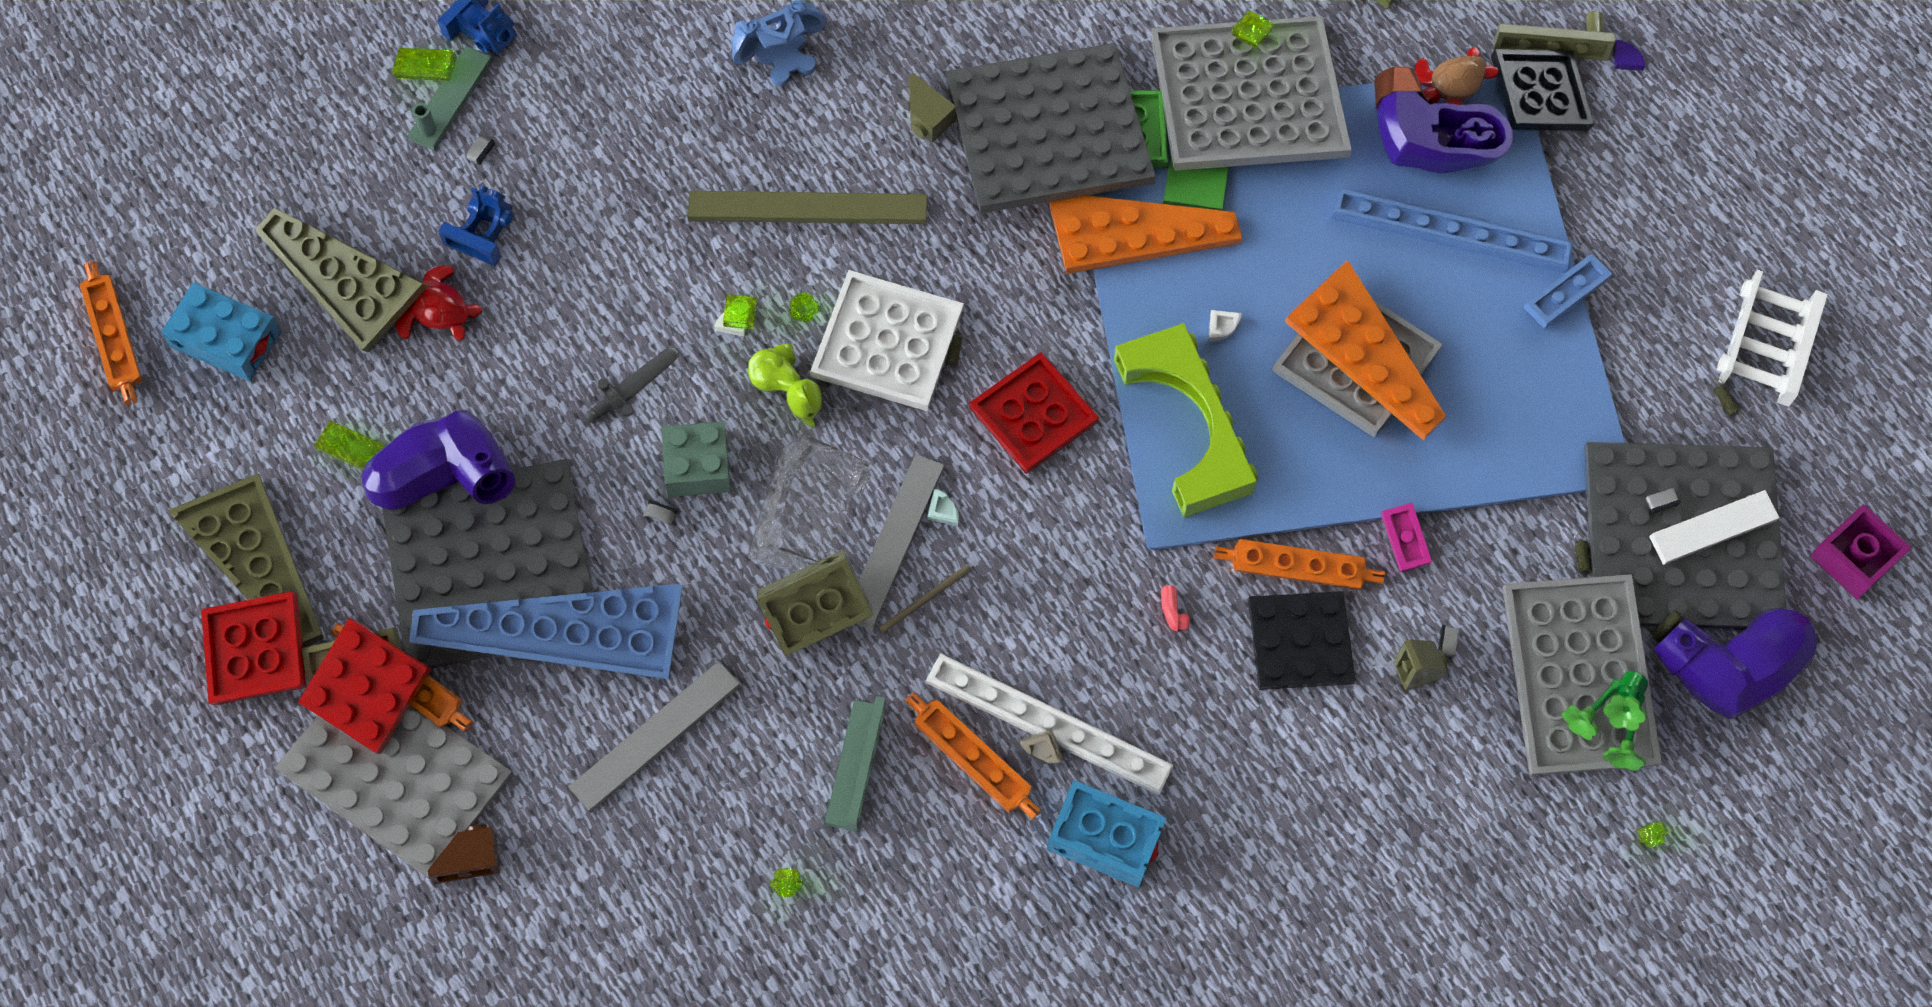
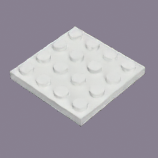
[810,270,964,411]

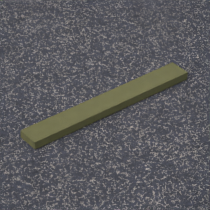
[688,191,927,224]

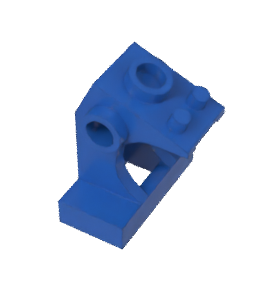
[437,0,517,54]
[438,185,513,267]

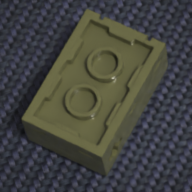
[757,550,873,656]

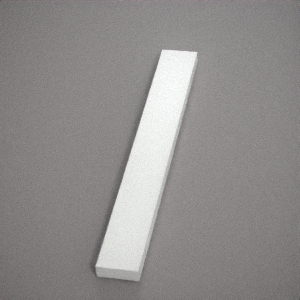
[926,653,1173,795]

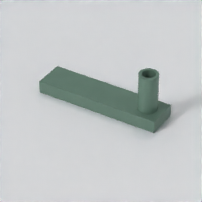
[407,46,493,151]

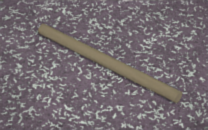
[878,565,970,634]

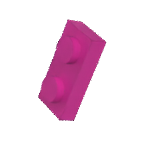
[1381,503,1432,573]

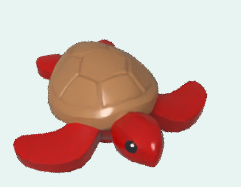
[1415,47,1499,105]

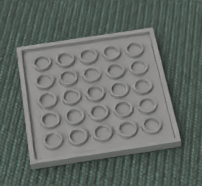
[1151,16,1352,171]

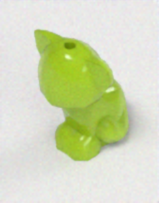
[748,343,822,427]

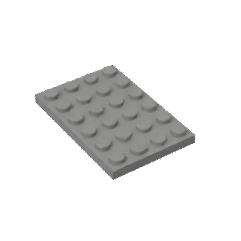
[1502,574,1662,776]
[275,705,513,880]

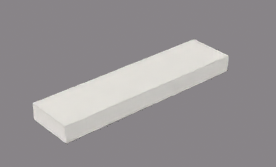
[1649,490,1779,565]

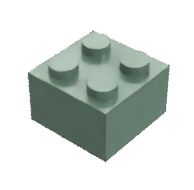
[662,421,731,497]

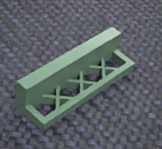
[825,696,886,832]

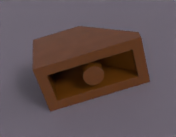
[428,824,500,884]

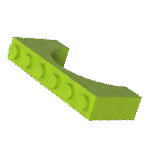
[1114,323,1258,517]

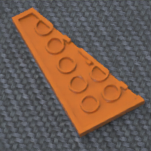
[1048,195,1242,274]
[1285,260,1446,441]

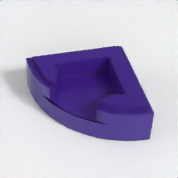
[1613,40,1645,71]

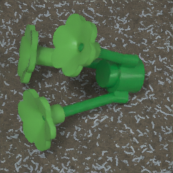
[1562,671,1648,771]

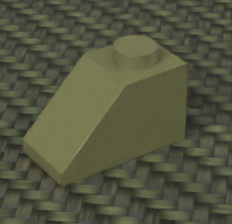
[909,73,956,143]
[1393,640,1447,691]

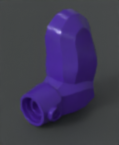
[361,410,515,510]
[1653,608,1817,719]

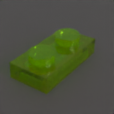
[392,47,457,81]
[314,420,385,471]

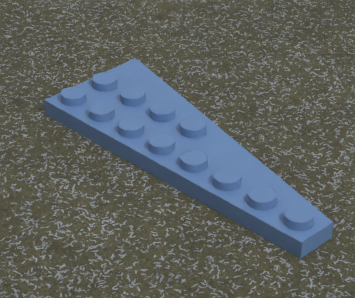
[409,584,683,679]

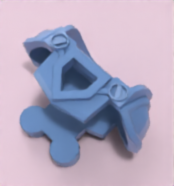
[731,0,826,86]

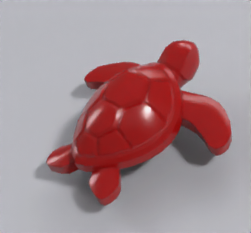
[396,265,483,341]

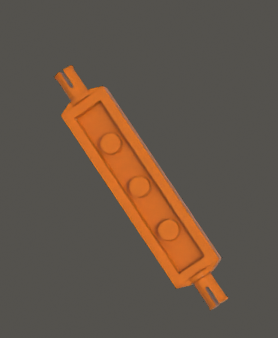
[79,261,143,405]
[1214,539,1385,590]
[331,623,473,733]
[905,692,1042,820]

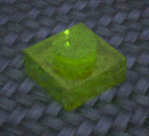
[1232,10,1273,48]
[723,294,757,329]

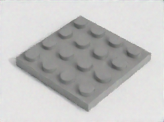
[1272,300,1443,438]

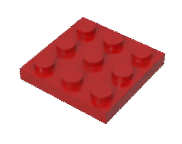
[969,352,1099,474]
[201,591,306,706]
[298,618,432,754]

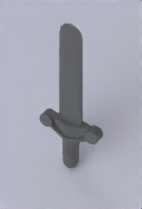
[585,347,679,423]

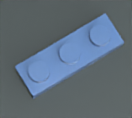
[1524,253,1612,329]

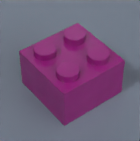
[1810,504,1912,600]

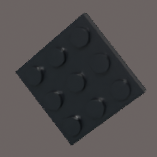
[1491,49,1594,131]
[1248,591,1356,690]

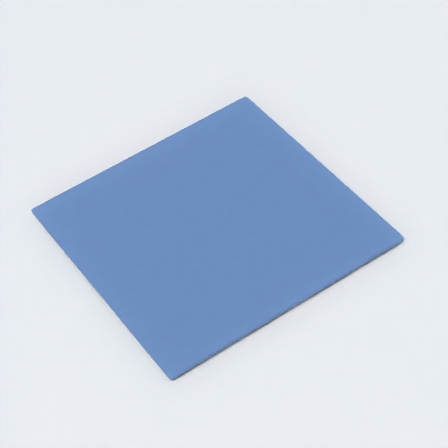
[1087,77,1625,550]

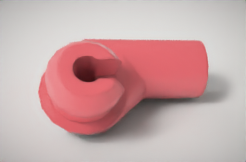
[1161,585,1189,632]

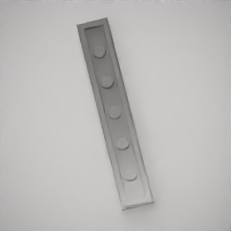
[856,454,944,630]
[568,661,740,813]

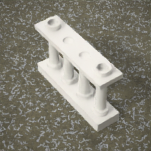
[1716,270,1828,407]

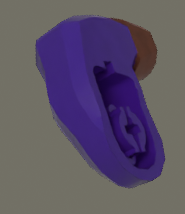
[1374,67,1513,174]

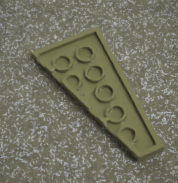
[255,208,428,352]
[168,474,324,647]

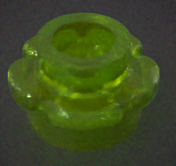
[789,293,819,322]
[1636,821,1669,848]
[770,868,803,897]

